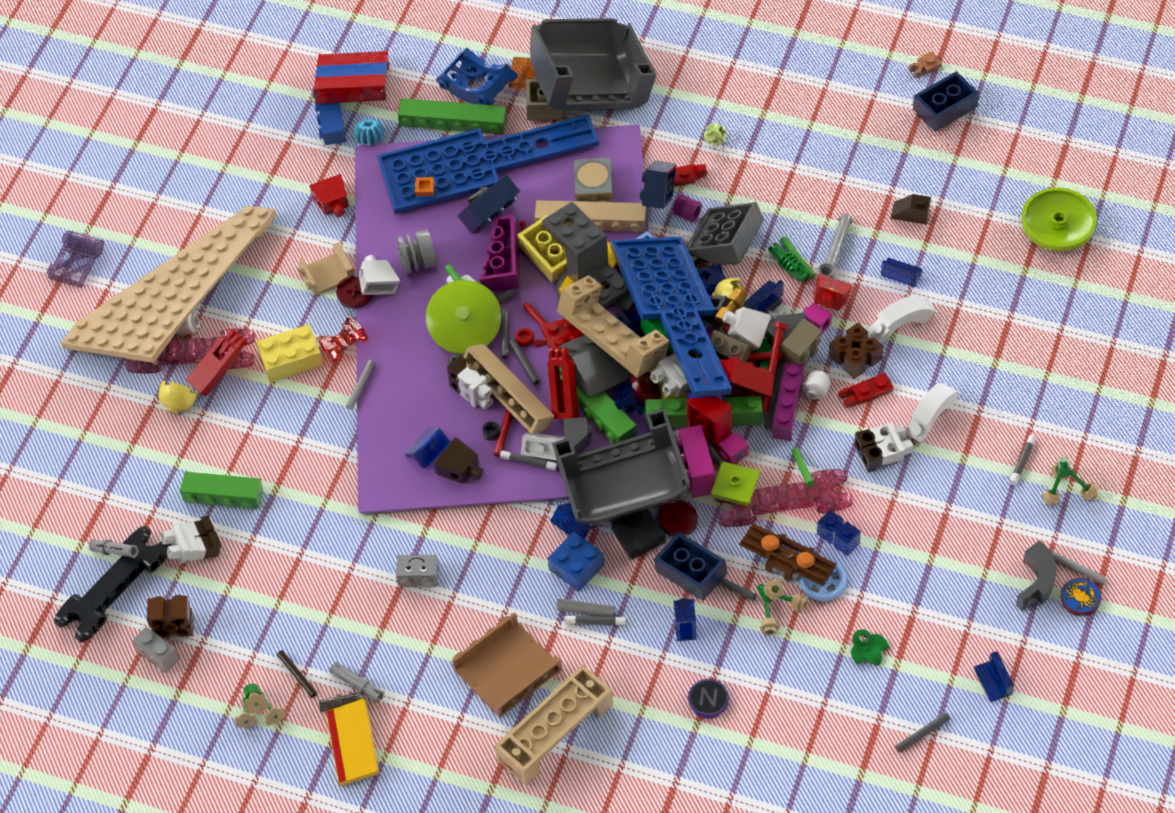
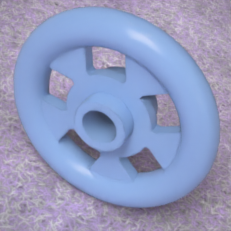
[799,560,847,602]

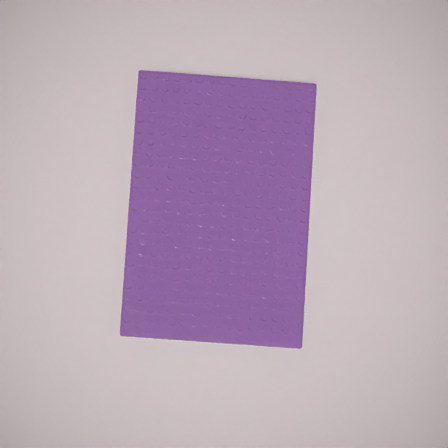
[355,125,661,514]

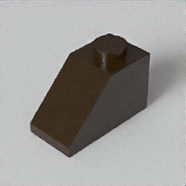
[890,194,931,225]

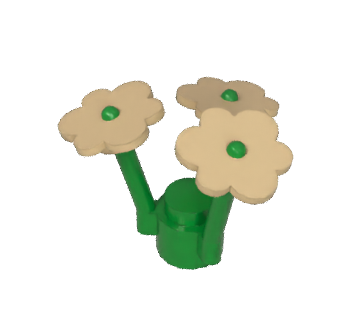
[235,683,286,729]

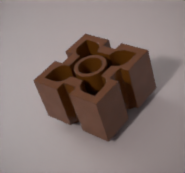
[829,322,884,379]
[146,595,194,638]

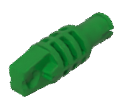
[768,243,810,283]

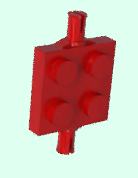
[533,318,585,349]

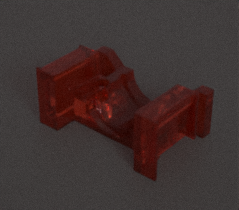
[316,316,369,363]

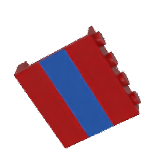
[314,51,390,104]

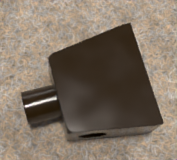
[434,437,484,483]

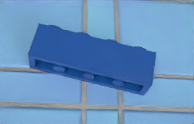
[312,80,346,145]

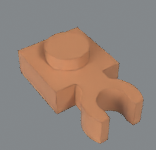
[909,51,942,78]

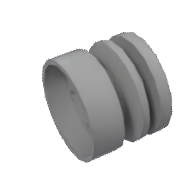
[397,229,437,274]

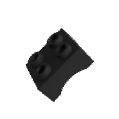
[611,510,666,559]

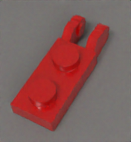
[838,373,894,408]

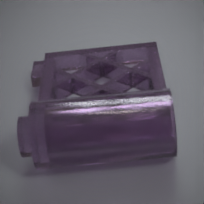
[46,230,104,288]

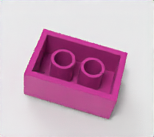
[676,425,715,498]

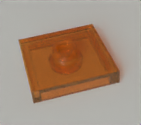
[508,57,537,89]

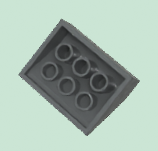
[686,202,764,265]
[559,335,632,398]

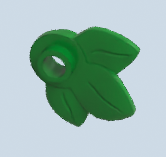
[851,629,890,666]

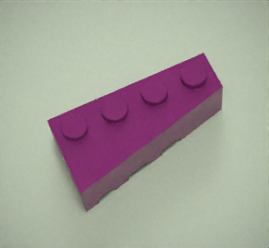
[479,214,520,291]

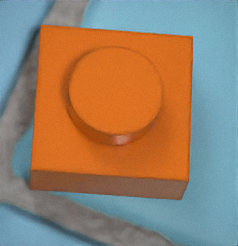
[415,177,435,197]

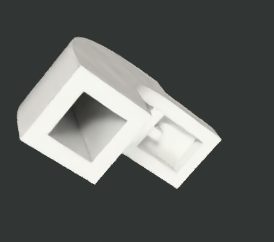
[868,296,936,343]
[906,383,960,443]

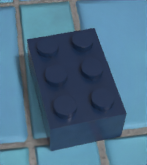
[913,71,979,132]
[640,160,677,209]
[457,174,521,232]
[654,531,728,601]

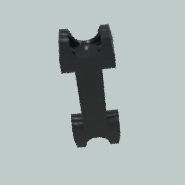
[54,526,172,642]

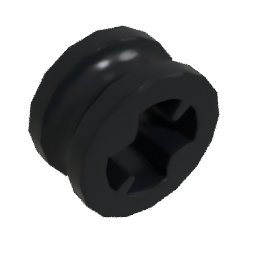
[482,421,500,441]

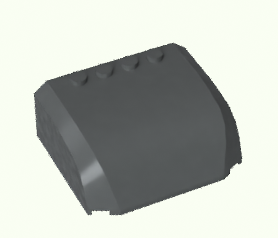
[530,18,657,110]
[552,408,690,527]

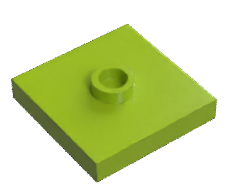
[711,461,760,506]

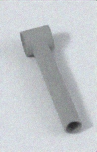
[818,213,852,278]

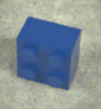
[547,531,605,592]

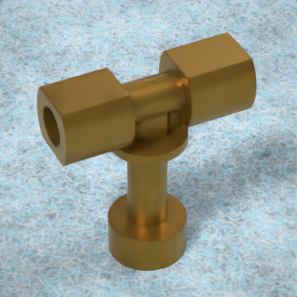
[715,288,747,325]

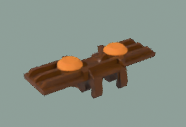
[739,523,837,586]

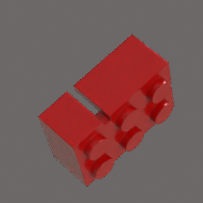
[705,357,775,398]

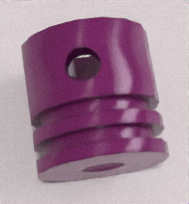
[672,194,702,223]

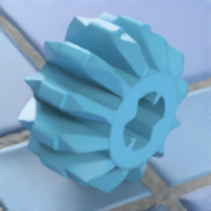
[354,119,384,145]

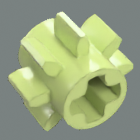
[704,123,726,146]

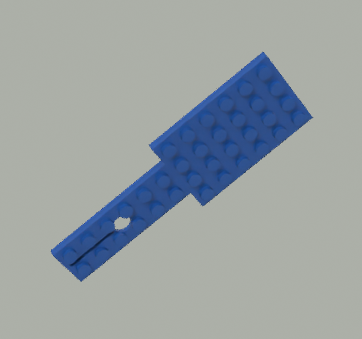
[377,114,599,214]
[610,237,732,397]

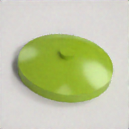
[1021,187,1097,251]
[426,280,501,355]

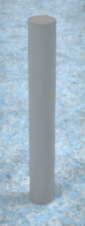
[346,360,375,410]
[1051,551,1107,585]

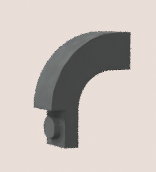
[1016,540,1056,611]

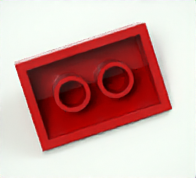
[686,397,732,452]

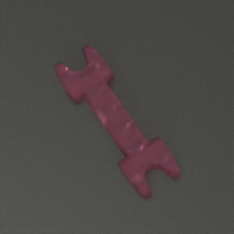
[125,328,255,374]
[714,469,853,527]

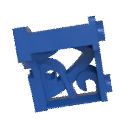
[436,47,519,105]

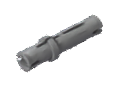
[89,539,138,558]
[329,661,385,703]

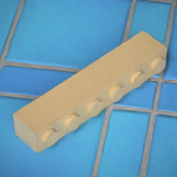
[535,200,647,233]
[463,344,555,434]

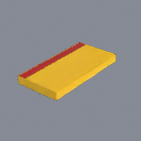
[326,699,380,786]

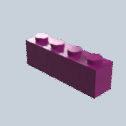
[772,362,804,441]

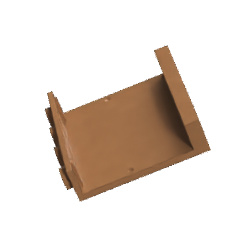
[452,612,562,718]

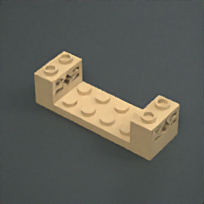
[557,275,670,378]
[494,665,614,786]

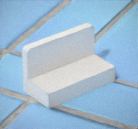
[521,432,565,460]

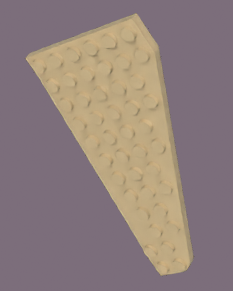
[61,206,277,363]

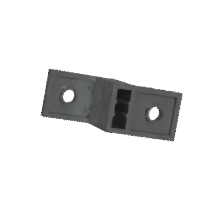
[542,202,630,308]

